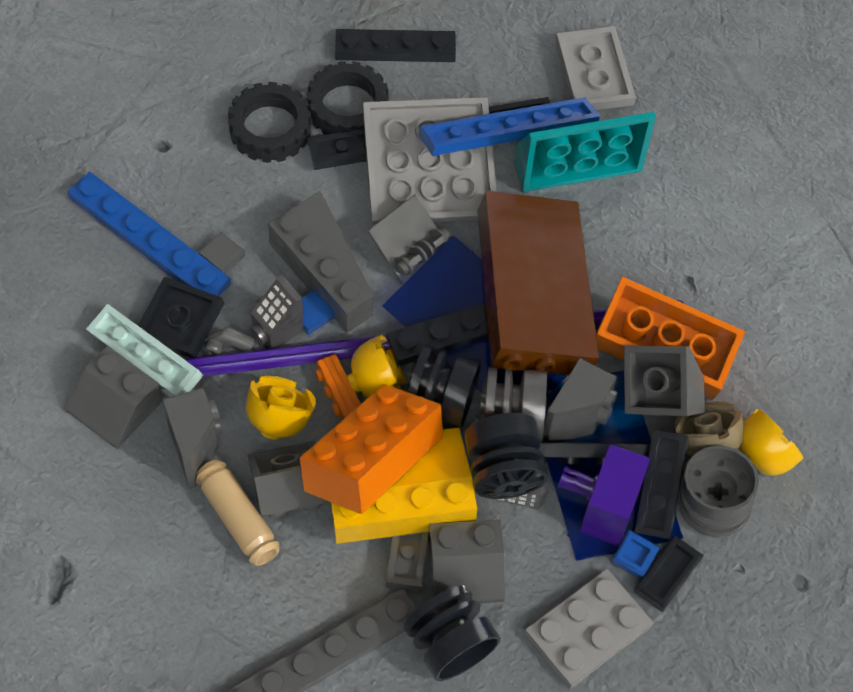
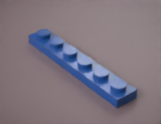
[419,97,600,156]
[67,171,231,296]

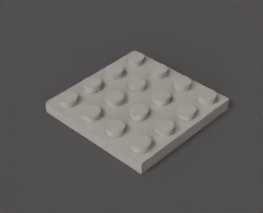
[362,97,497,225]

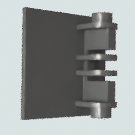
[367,194,451,284]

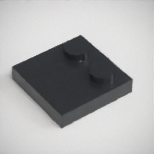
[138,277,224,358]

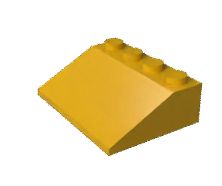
[330,428,477,544]

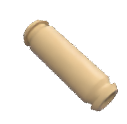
[196,460,279,566]

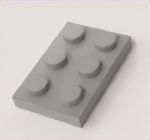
[556,26,636,110]
[524,569,654,689]

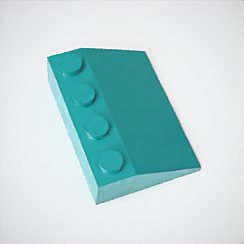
[513,112,656,193]

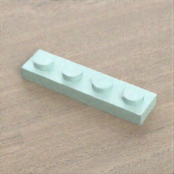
[86,304,203,396]

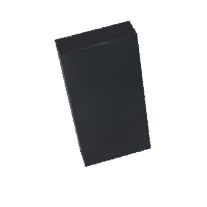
[634,535,704,612]

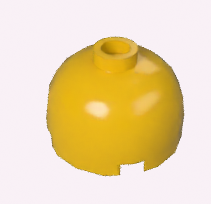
[348,334,407,399]
[246,376,316,440]
[739,409,804,476]

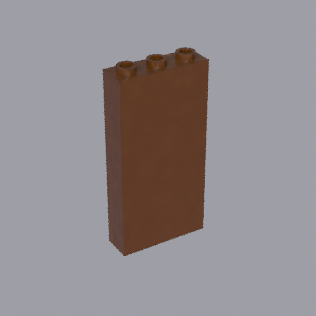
[477,191,599,375]

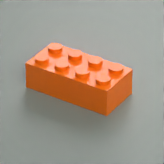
[596,276,746,401]
[300,384,443,515]

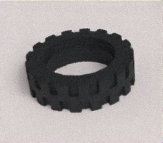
[307,61,389,135]
[228,82,311,163]

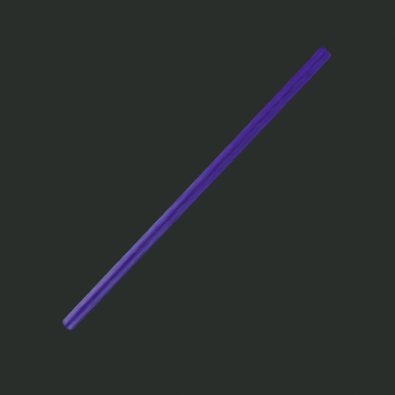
[184,300,684,377]

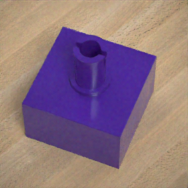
[558,444,650,546]

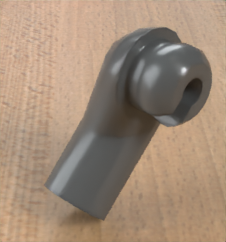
[204,328,255,356]

